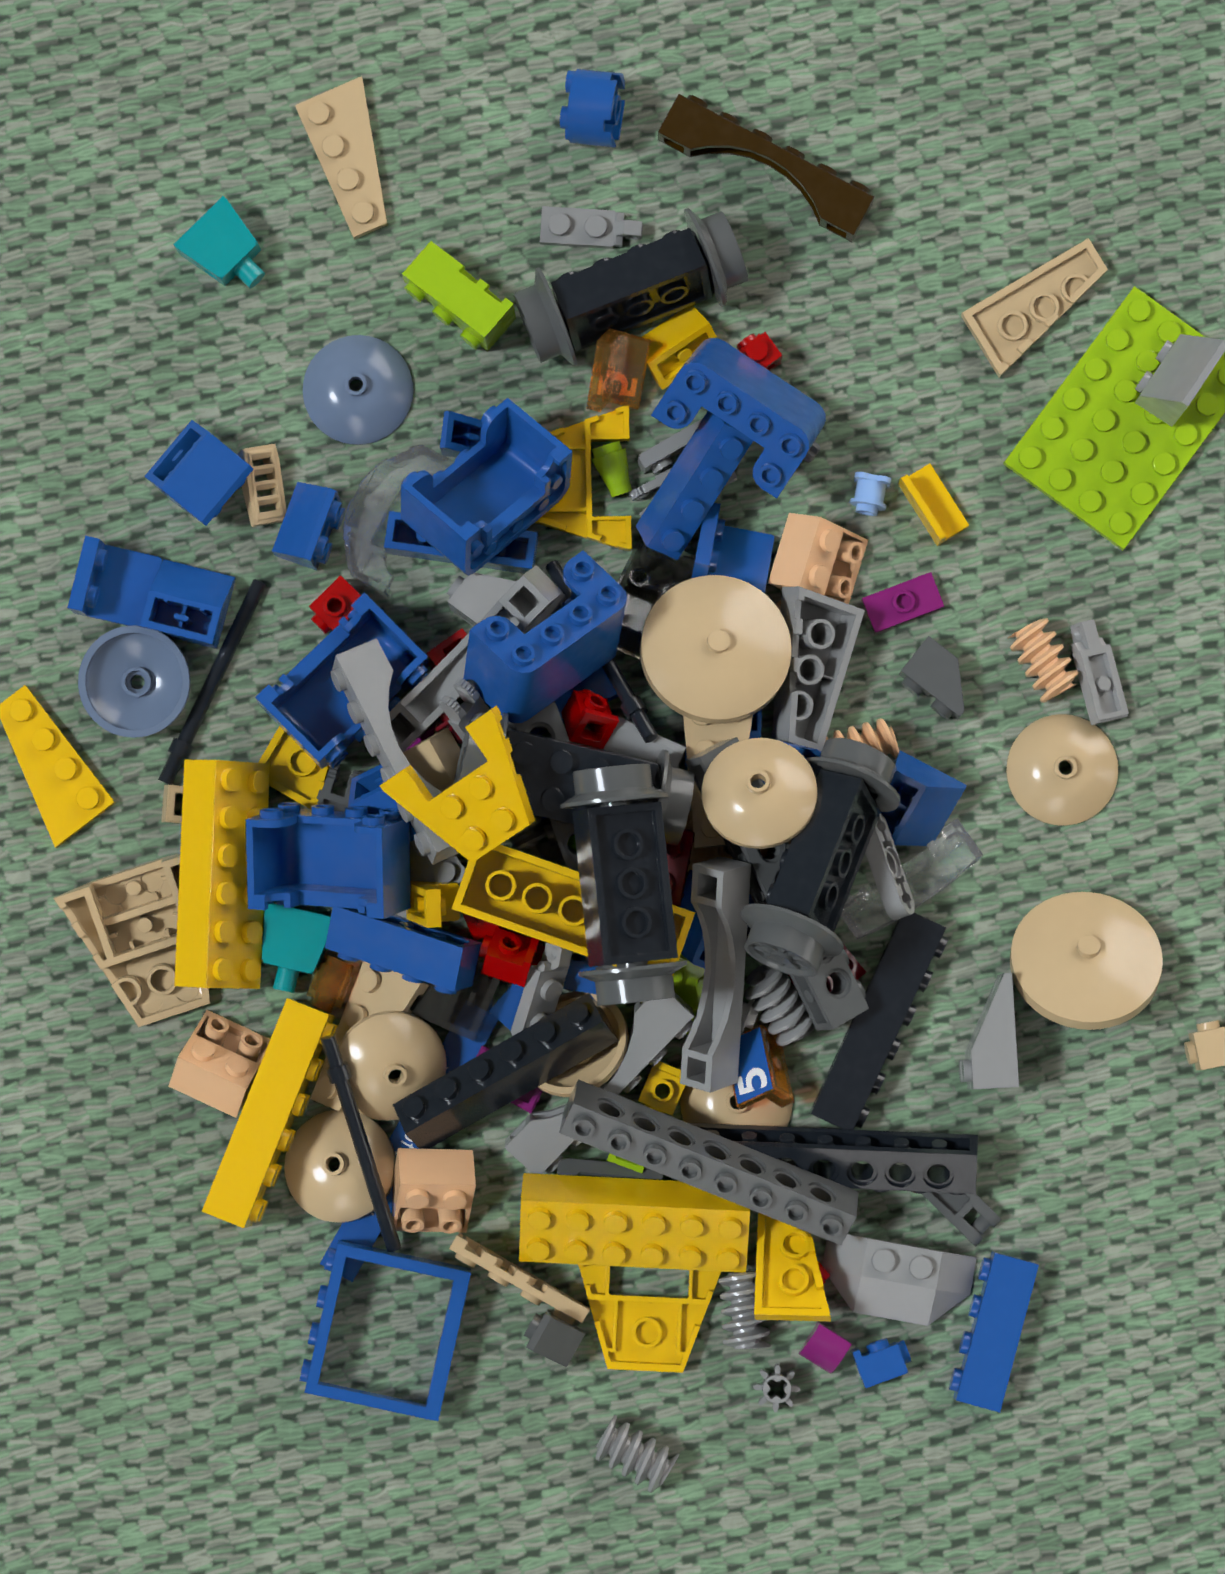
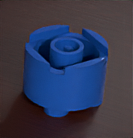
[560,69,625,148]

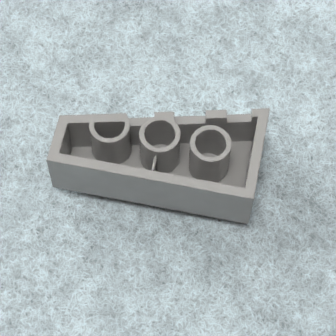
[772,586,865,751]

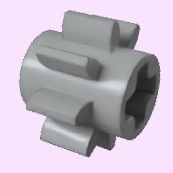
[753,1363,800,1412]

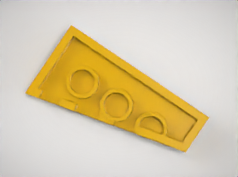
[0,685,116,848]
[258,726,330,809]
[754,1213,831,1322]

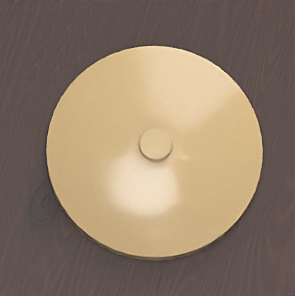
[640,575,792,724]
[1010,892,1163,1030]

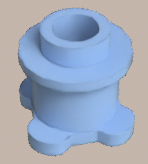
[849,472,891,516]

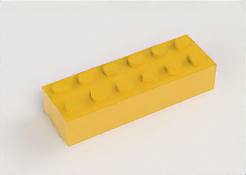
[174,759,270,989]
[452,844,695,975]
[201,998,338,1228]
[519,1173,750,1273]

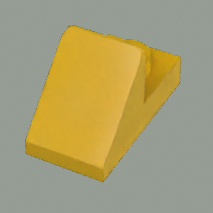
[406,881,460,928]

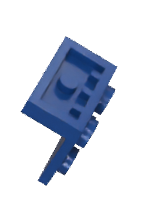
[692,503,774,594]
[67,536,163,626]

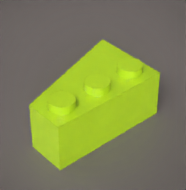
[402,241,516,352]

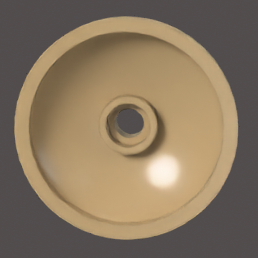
[1006,714,1118,826]
[702,738,817,849]
[538,991,629,1097]
[338,1011,447,1121]
[680,1054,793,1127]
[284,1110,396,1223]

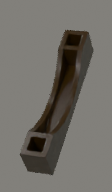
[658,94,874,243]

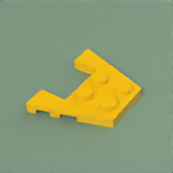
[535,406,632,551]
[380,705,535,863]
[578,1264,721,1373]

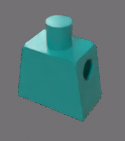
[173,196,265,289]
[262,903,331,993]

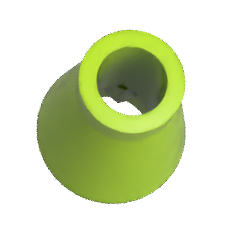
[591,440,632,498]

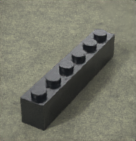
[809,913,949,1130]
[393,993,619,1149]

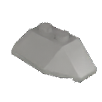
[822,1234,977,1326]

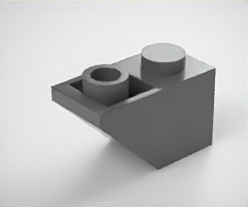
[899,636,965,720]
[524,1310,586,1367]

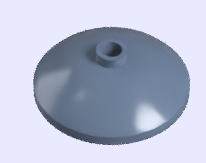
[303,335,413,445]
[78,625,191,738]

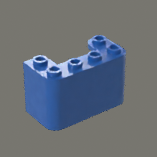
[651,338,826,499]
[401,398,573,575]
[463,550,627,723]
[255,592,429,769]
[246,802,411,919]

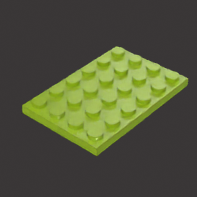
[1003,286,1225,551]

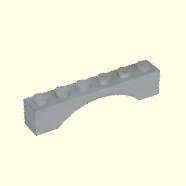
[389,565,563,752]
[330,638,459,865]
[680,856,751,1093]
[505,993,694,1174]

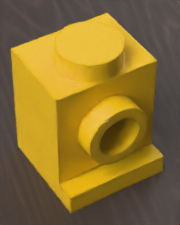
[638,1061,685,1116]

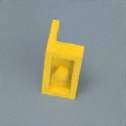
[640,306,717,390]
[898,463,969,546]

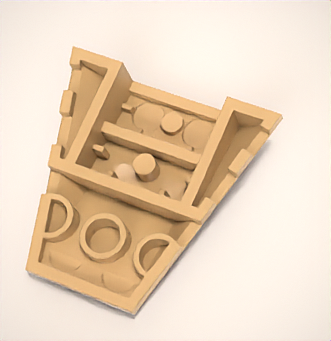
[53,854,210,1027]

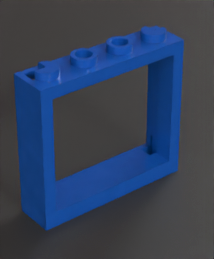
[299,1240,471,1421]

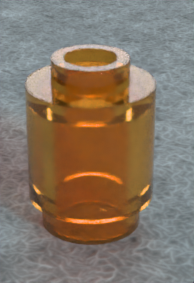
[306,955,354,1013]

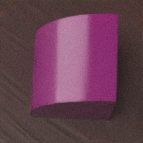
[798,1322,852,1374]

